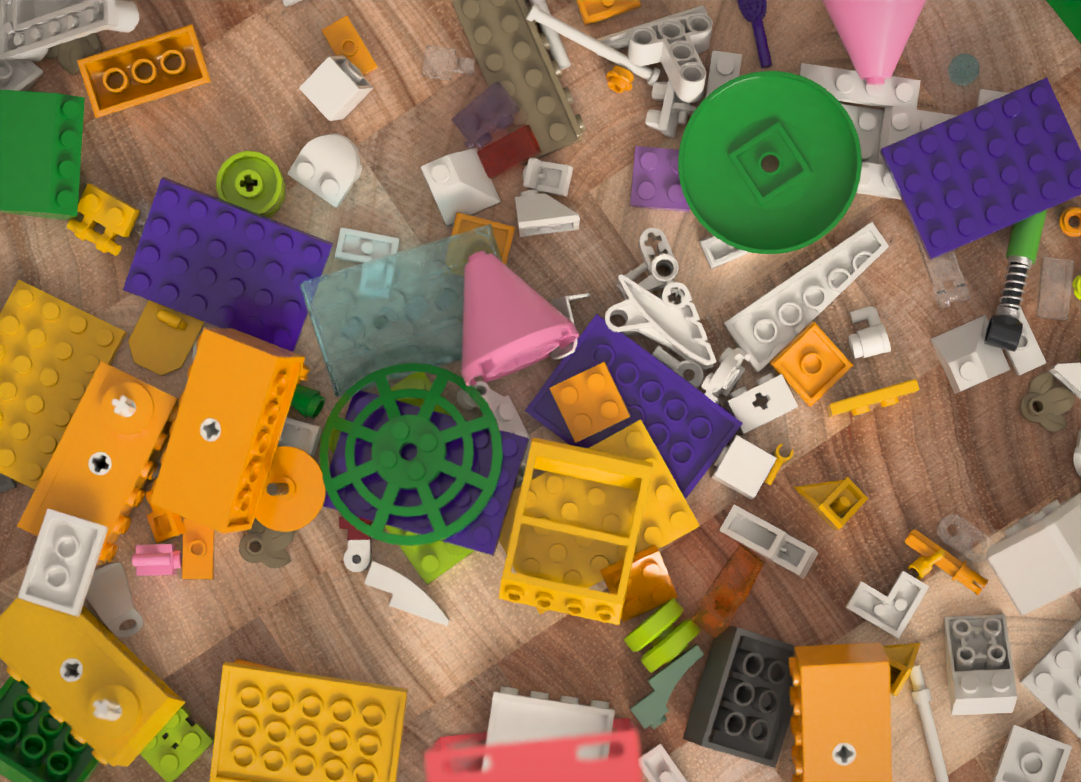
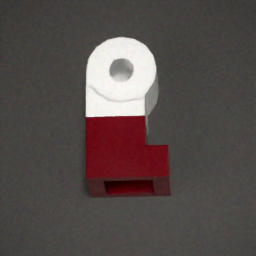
[339,517,372,572]

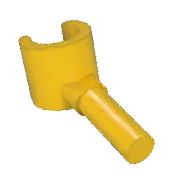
[764,443,794,485]
[908,550,945,580]

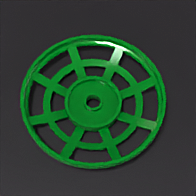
[319,363,503,546]

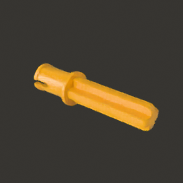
[905,529,989,596]

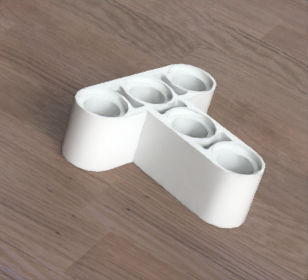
[628,13,713,103]

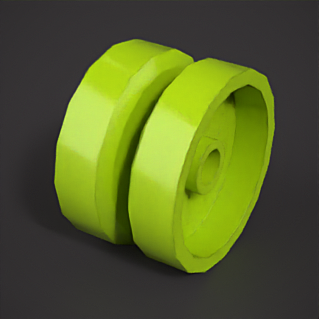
[216,151,286,218]
[623,597,701,673]

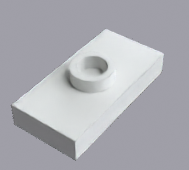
[1005,309,1047,376]
[277,417,323,457]

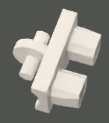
[645,79,697,138]

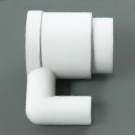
[848,306,891,359]

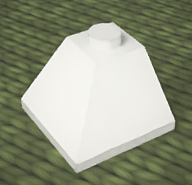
[421,148,501,226]
[515,190,580,237]
[930,315,1011,394]

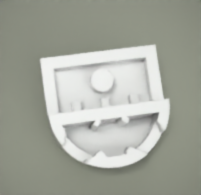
[287,133,362,208]

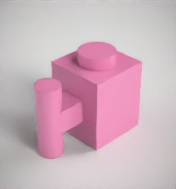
[132,544,182,576]

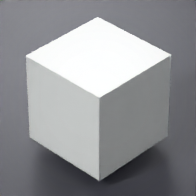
[299,55,374,121]
[711,436,777,500]

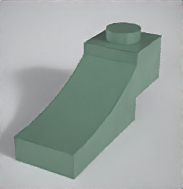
[630,644,704,730]

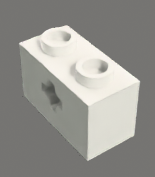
[725,373,798,435]

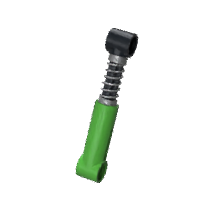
[984,210,1047,352]

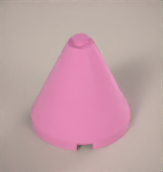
[822,0,926,85]
[461,251,579,386]

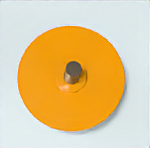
[255,446,326,532]

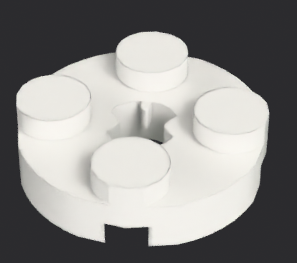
[702,347,750,404]

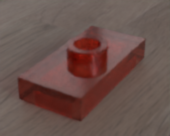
[477,125,542,179]

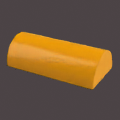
[77,24,211,118]

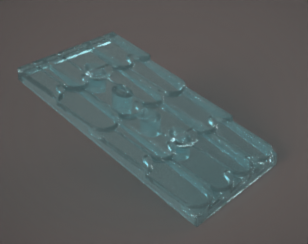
[299,224,502,397]

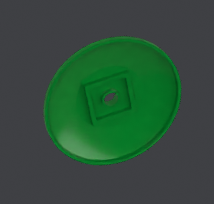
[678,71,862,254]

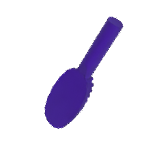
[737,0,773,69]

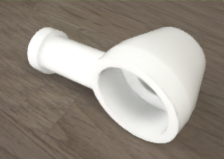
[652,345,704,388]

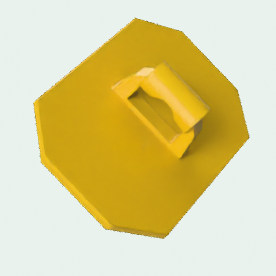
[128,300,204,376]

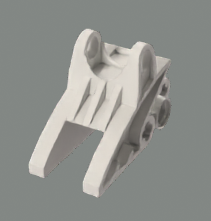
[605,228,717,371]

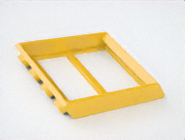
[499,437,653,625]

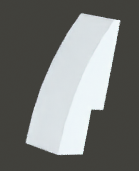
[719,505,818,579]
[364,561,450,626]

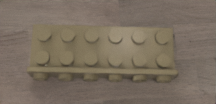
[452,0,586,166]

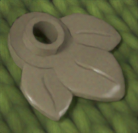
[45,33,102,75]
[1019,372,1075,432]
[239,518,296,568]

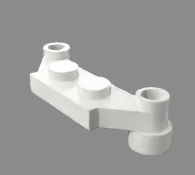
[457,381,531,489]

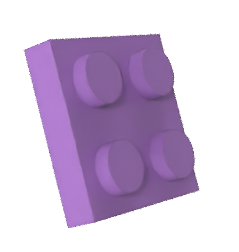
[630,146,690,212]

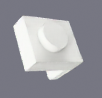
[523,157,573,197]

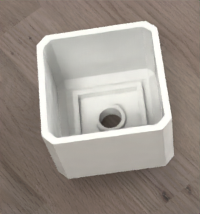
[986,493,1081,615]

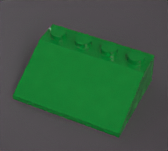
[0,90,85,220]
[0,676,100,782]

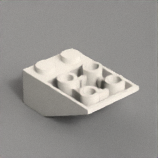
[944,614,1017,715]

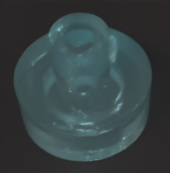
[948,54,980,86]

